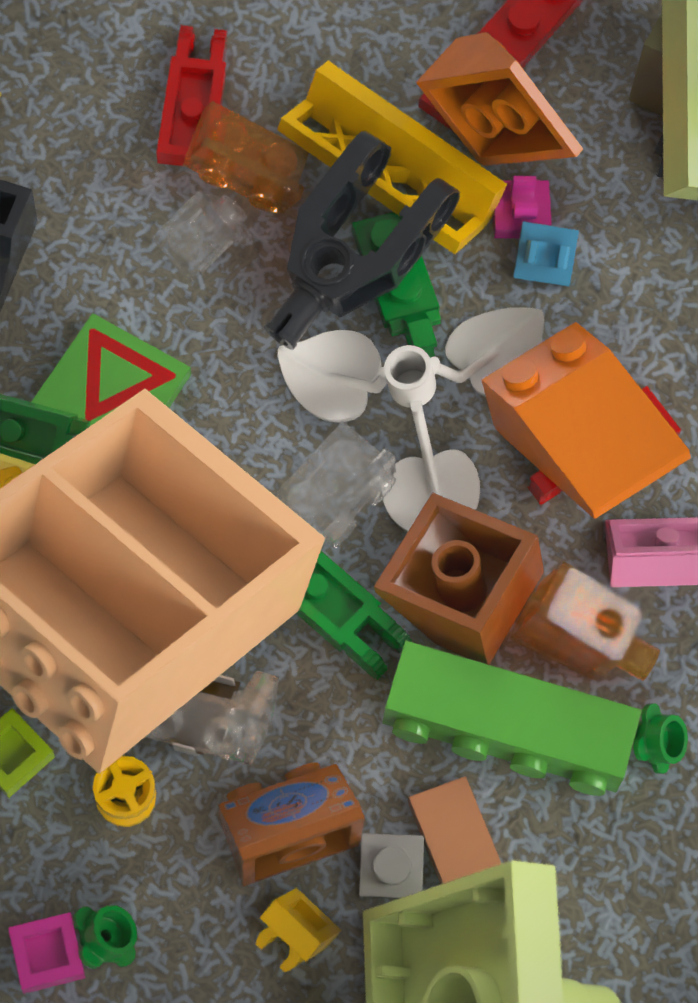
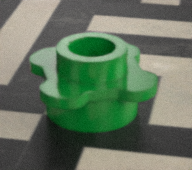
[633,703,688,774]
[73,905,137,969]

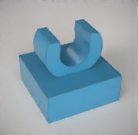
[513,221,579,287]

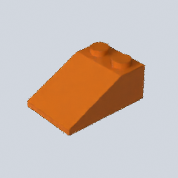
[416,32,583,166]
[481,322,691,519]

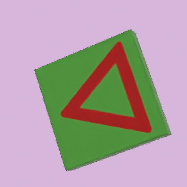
[32,313,191,426]

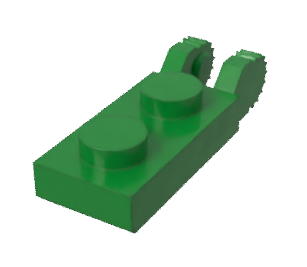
[296,551,412,680]

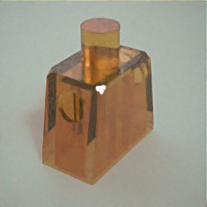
[509,561,660,681]

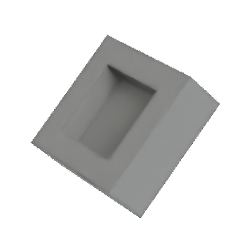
[359,833,424,898]

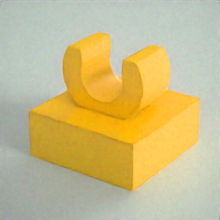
[256,888,342,972]

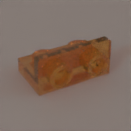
[183,101,309,213]

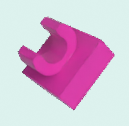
[493,176,552,238]

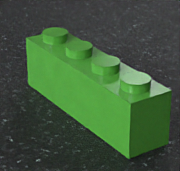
[382,640,642,796]

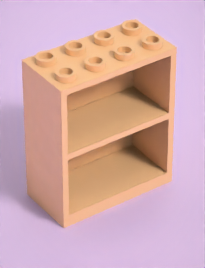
[0,389,325,774]

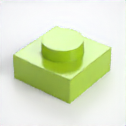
[0,708,55,798]

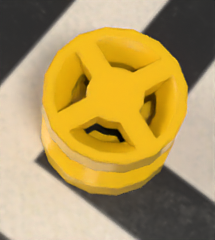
[92,756,157,827]

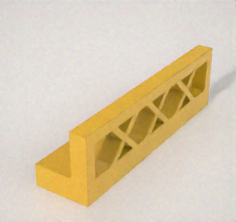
[277,61,507,255]

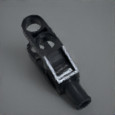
[264,131,460,350]

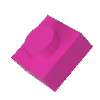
[8,912,86,994]

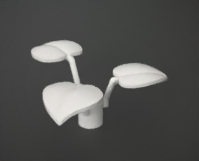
[278,307,544,532]

